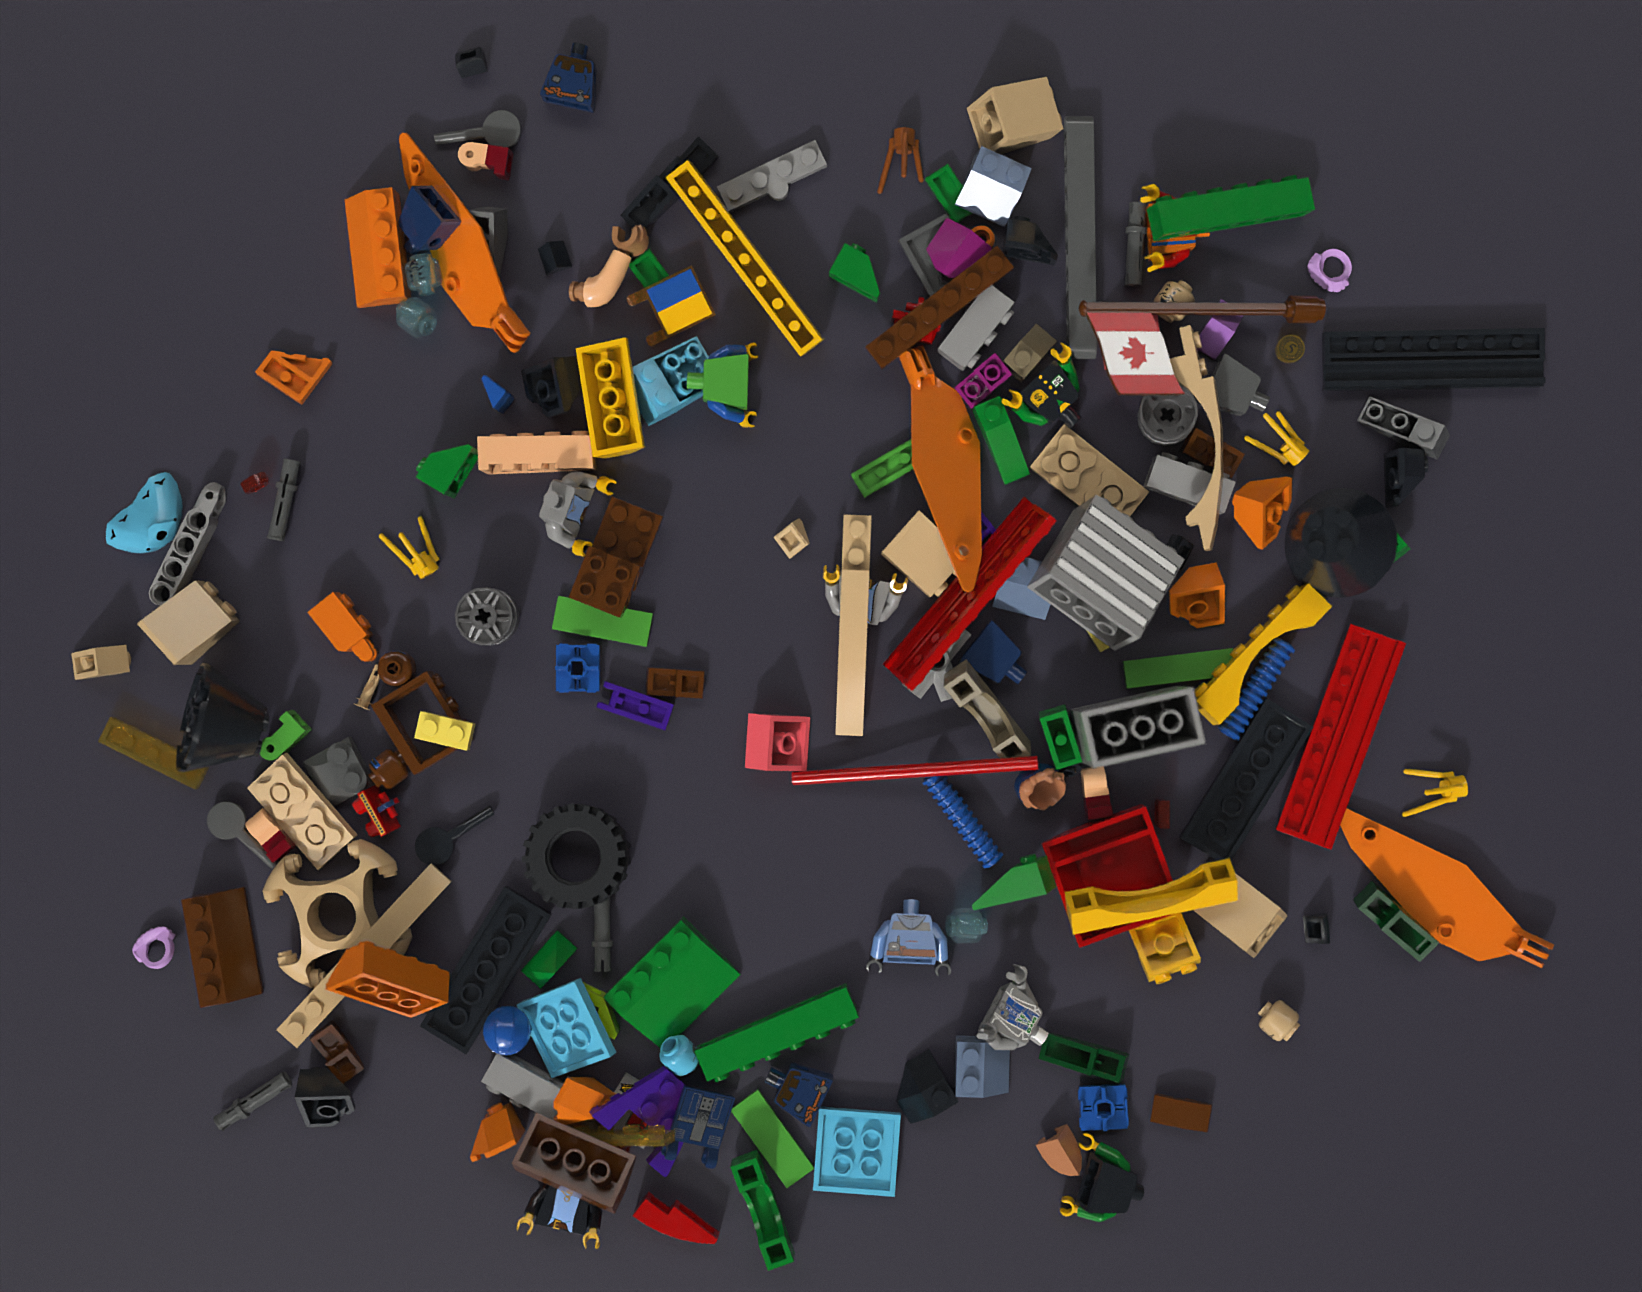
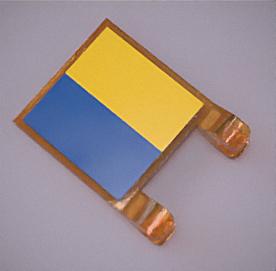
[626,265,716,346]

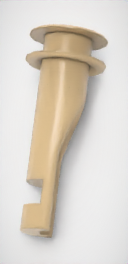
[354,664,380,710]

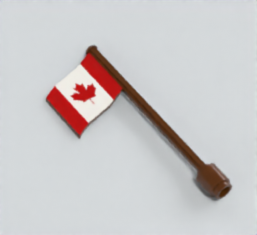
[1079,295,1326,395]

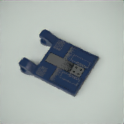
[661,1085,735,1169]

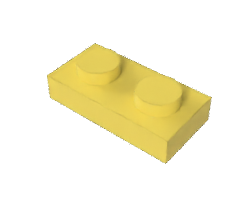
[414,711,476,751]

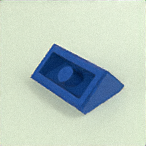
[481,375,515,414]

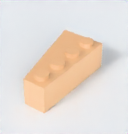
[477,431,596,475]

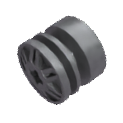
[1137,385,1198,446]
[455,587,520,645]

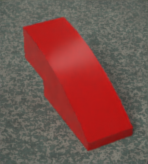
[633,1191,719,1244]

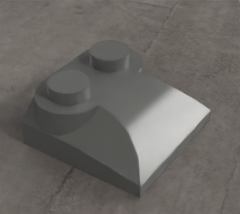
[303,736,375,807]

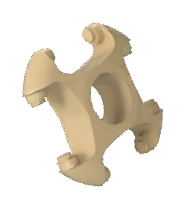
[262,839,413,989]

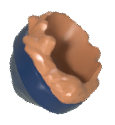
[1014,763,1066,811]

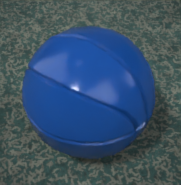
[483,1006,531,1055]

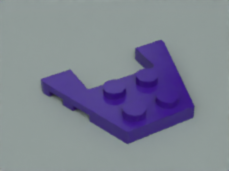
[590,1066,687,1178]

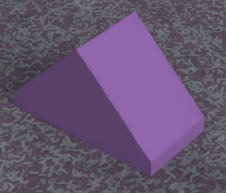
[1198,299,1243,360]

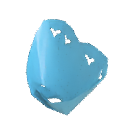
[106,472,183,553]

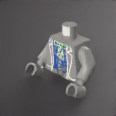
[977,964,1048,1050]

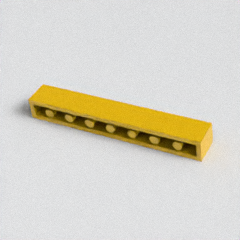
[666,160,824,356]

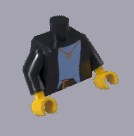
[516,1183,602,1249]

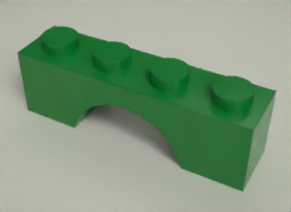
[730,1149,795,1271]

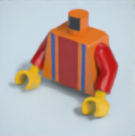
[1140,184,1210,272]

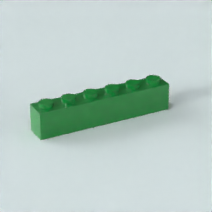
[1147,175,1315,241]
[695,983,859,1082]

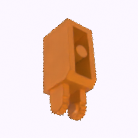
[307,592,379,662]

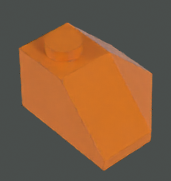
[1232,477,1292,550]
[1169,562,1225,628]
[553,1077,616,1127]
[470,1102,525,1162]

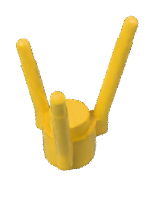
[1244,411,1309,466]
[379,516,440,579]
[1402,769,1468,817]

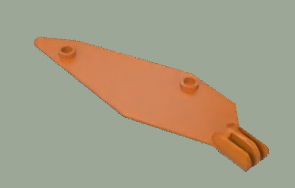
[399,133,531,353]
[899,345,982,592]
[1340,808,1554,968]

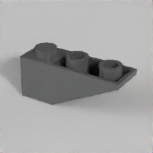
[1357,396,1450,460]

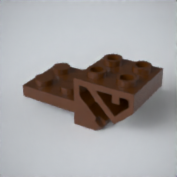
[568,497,664,618]

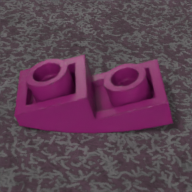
[954,353,1013,409]

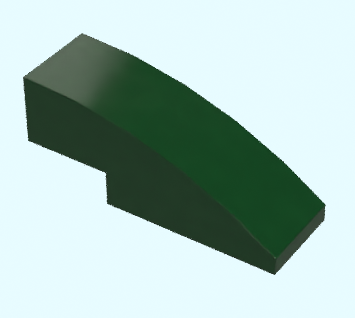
[1353,881,1439,962]
[1038,1032,1130,1083]

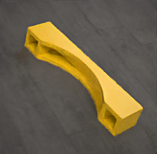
[1194,583,1332,725]
[1065,858,1238,934]

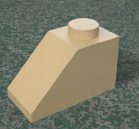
[71,645,131,680]

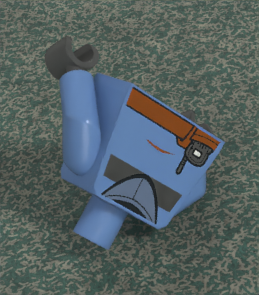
[866,899,951,976]

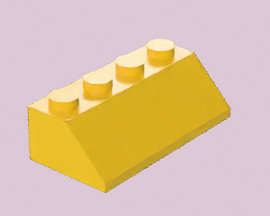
[576,337,645,458]

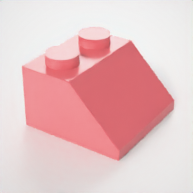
[745,713,810,771]

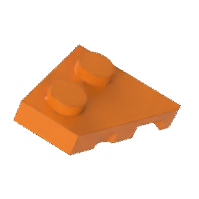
[255,350,333,405]

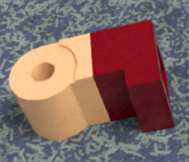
[458,142,514,180]
[1081,766,1113,820]
[245,808,296,863]

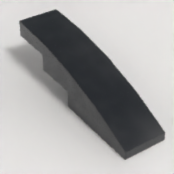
[620,136,720,229]

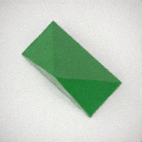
[521,930,578,989]

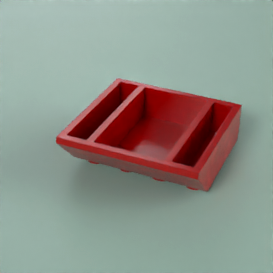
[1041,804,1173,948]

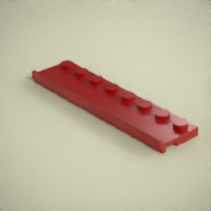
[883,497,1057,691]
[1275,624,1406,850]

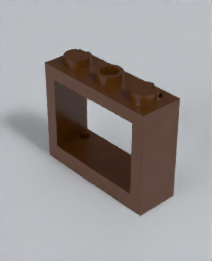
[371,671,475,775]

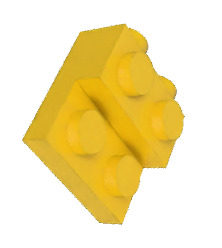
[1128,912,1201,984]

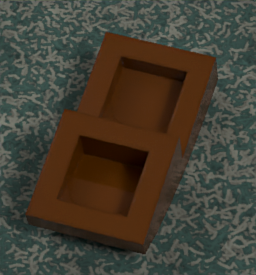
[1179,428,1245,478]
[646,667,705,699]
[309,1020,365,1083]
[1150,1093,1213,1132]

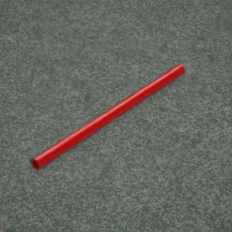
[792,756,1039,785]

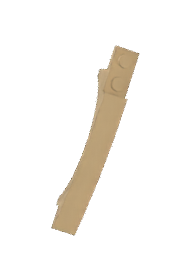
[1170,325,1224,551]
[836,515,871,736]
[276,863,451,1048]

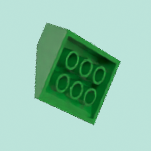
[603,916,741,1048]

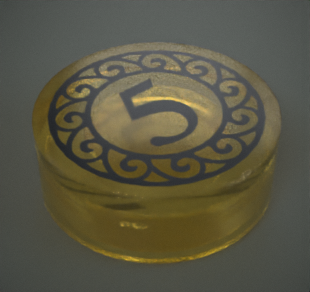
[1275,335,1305,363]

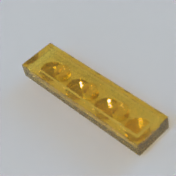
[98,717,209,790]
[573,1124,675,1146]

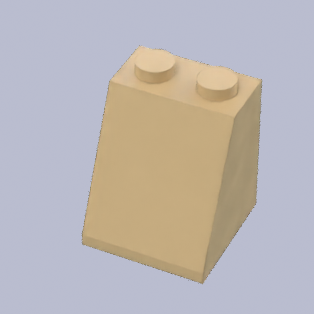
[967,77,1063,154]
[881,511,963,598]
[137,580,240,665]
[1194,873,1288,958]

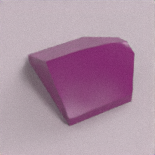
[926,218,992,278]

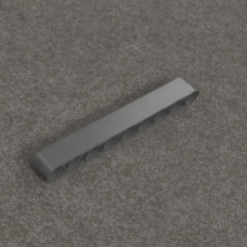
[1064,116,1097,359]

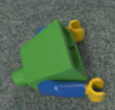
[687,342,759,427]

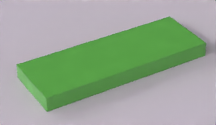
[552,596,653,647]
[731,1089,815,1188]

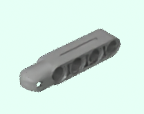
[149,482,226,606]

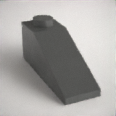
[469,206,508,278]

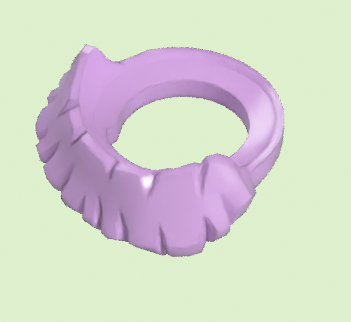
[1307,249,1352,292]
[132,926,176,969]

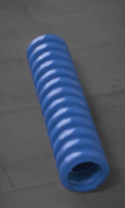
[1218,638,1295,740]
[922,776,1004,869]

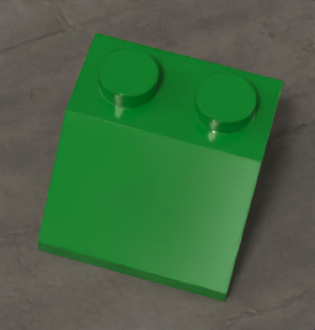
[416,444,478,499]

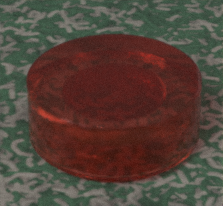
[240,472,270,494]

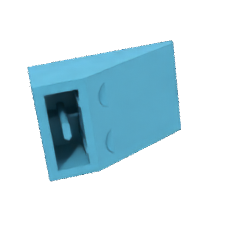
[632,336,709,426]

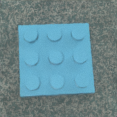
[517,978,617,1078]
[813,1106,901,1197]

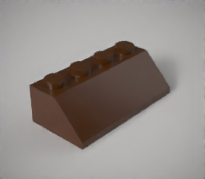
[181,886,263,1008]
[512,1113,636,1214]

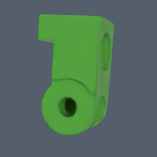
[260,710,312,760]

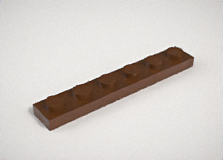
[865,246,1014,369]

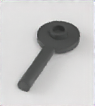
[434,110,521,148]
[207,801,279,870]

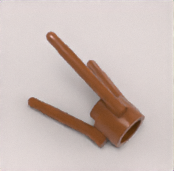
[877,127,924,194]

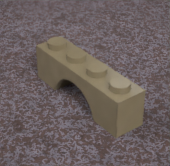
[943,659,1031,758]

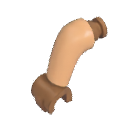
[569,224,649,307]

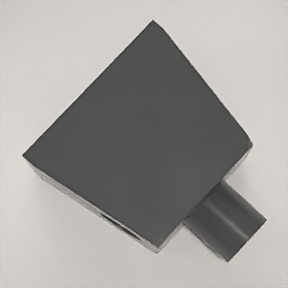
[1198,354,1270,416]

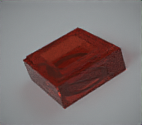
[1155,799,1170,829]

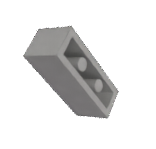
[937,285,1014,371]
[1143,452,1235,515]
[481,1054,564,1120]

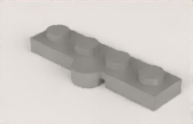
[717,140,827,213]

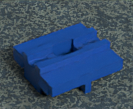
[555,644,600,693]
[1078,1084,1129,1131]

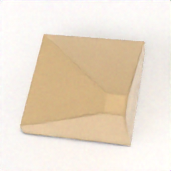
[774,518,810,559]

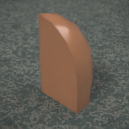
[1036,1124,1082,1176]

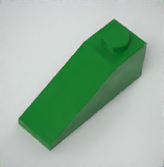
[972,396,1030,485]
[972,854,1056,910]

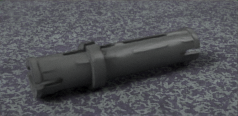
[1124,202,1147,287]
[267,458,301,542]
[592,897,613,972]
[213,1071,293,1131]

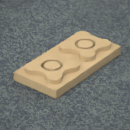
[1029,424,1149,516]
[247,752,357,870]

